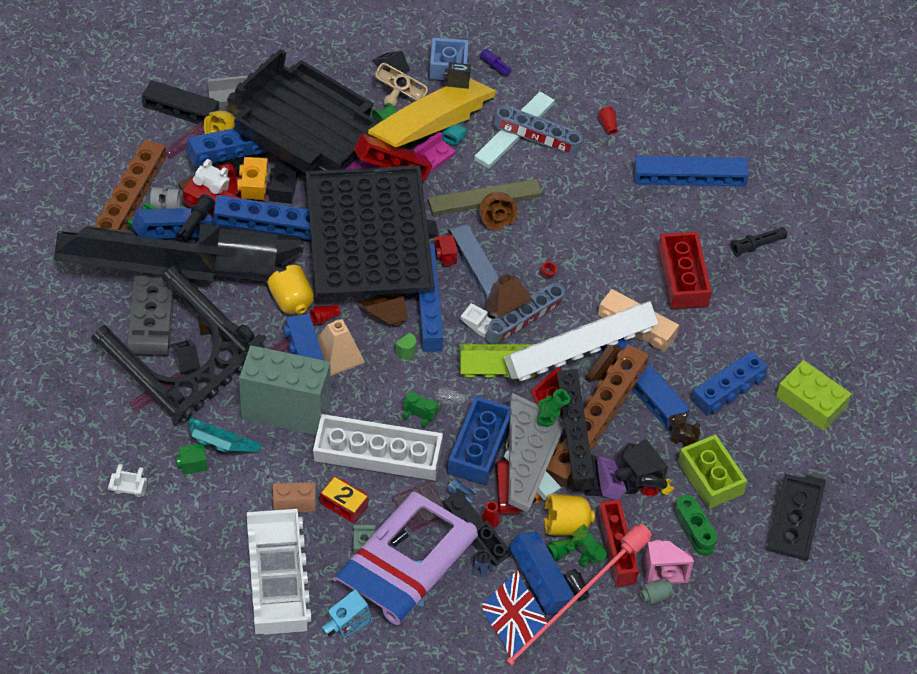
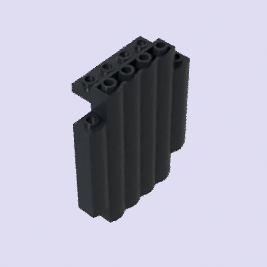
[227,49,379,173]

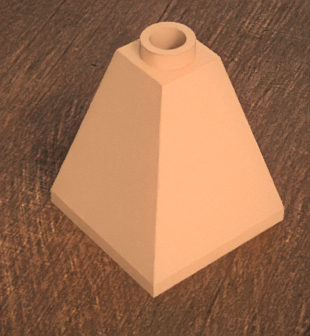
[317,319,365,376]

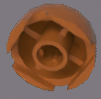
[479,192,518,231]

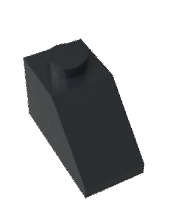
[372,51,411,80]
[171,340,200,375]

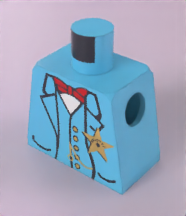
[322,589,373,638]

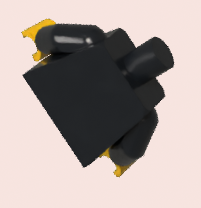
[615,439,675,495]

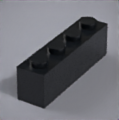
[142,80,219,126]

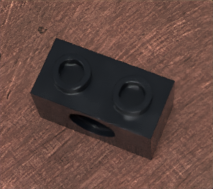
[266,161,298,204]

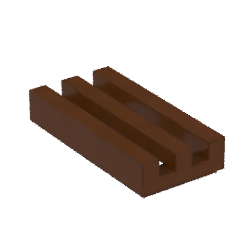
[587,345,623,380]

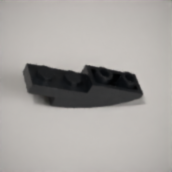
[442,489,513,566]

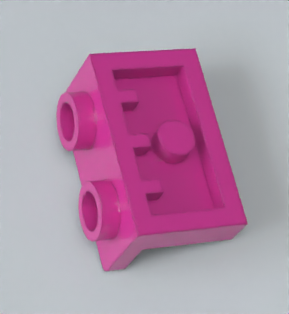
[414,132,455,174]

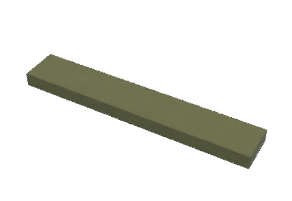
[428,179,542,216]

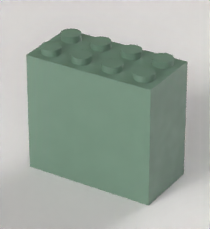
[239,345,330,435]

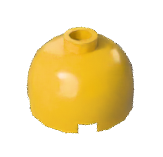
[204,111,235,134]

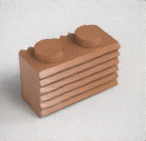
[273,482,316,512]

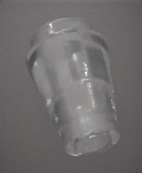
[435,385,466,405]

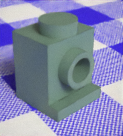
[353,525,375,555]

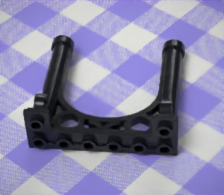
[91,264,267,427]

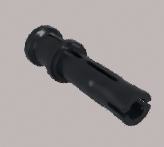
[175,194,215,243]
[731,227,787,256]

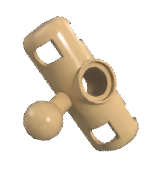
[374,63,428,107]

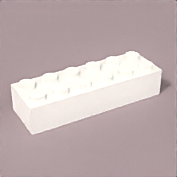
[313,414,443,481]

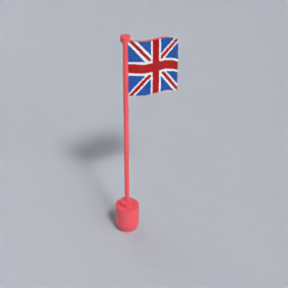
[482,523,652,666]

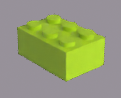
[776,360,852,431]
[678,434,747,509]

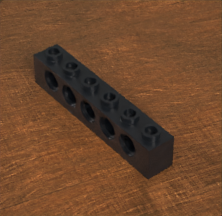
[557,369,594,491]

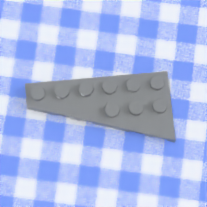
[508,393,564,513]

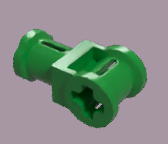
[537,389,571,426]

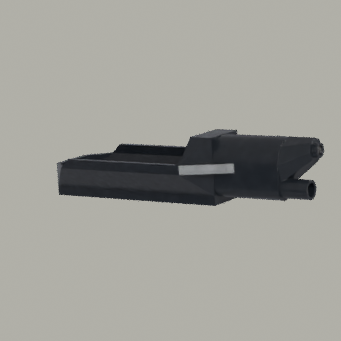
[54,222,304,282]

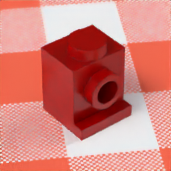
[434,235,458,266]

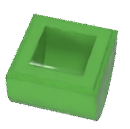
[395,333,416,360]

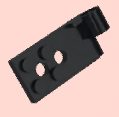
[767,473,826,561]

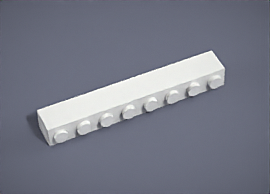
[504,301,658,381]

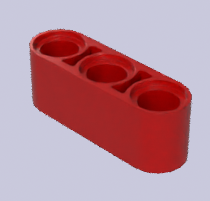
[496,461,521,514]

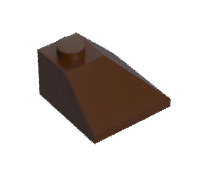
[484,274,532,317]
[357,294,408,326]

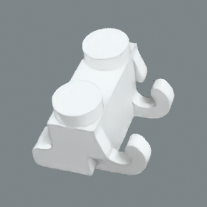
[193,159,230,194]
[108,464,147,497]

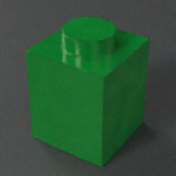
[176,443,207,475]

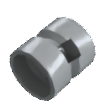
[150,187,180,209]

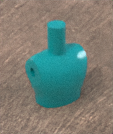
[442,121,468,145]

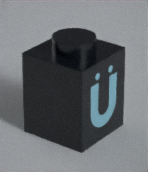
[444,62,471,89]

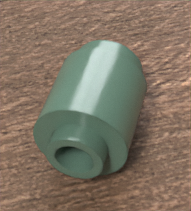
[640,579,673,605]

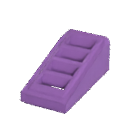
[597,456,626,500]

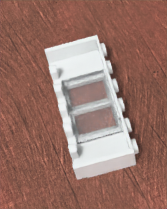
[247,509,311,635]

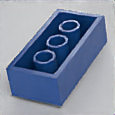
[448,396,510,486]

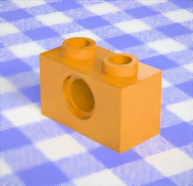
[238,157,268,200]

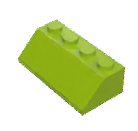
[459,344,537,377]

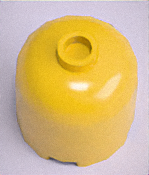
[267,265,314,315]
[544,494,595,536]

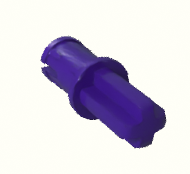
[480,48,512,76]

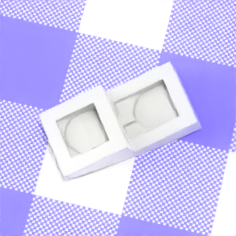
[461,303,497,338]

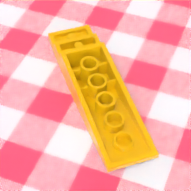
[368,78,496,147]

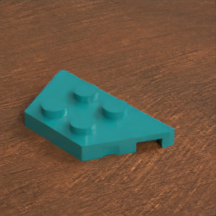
[188,417,262,452]

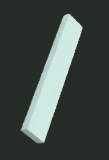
[474,92,555,169]

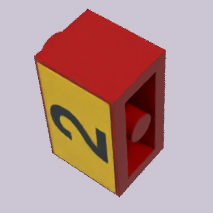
[320,476,369,524]

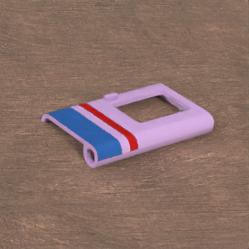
[332,492,478,625]

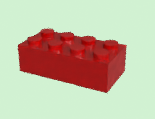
[658,231,712,309]

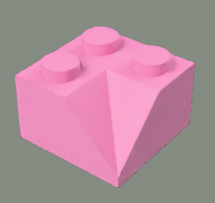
[643,540,694,584]

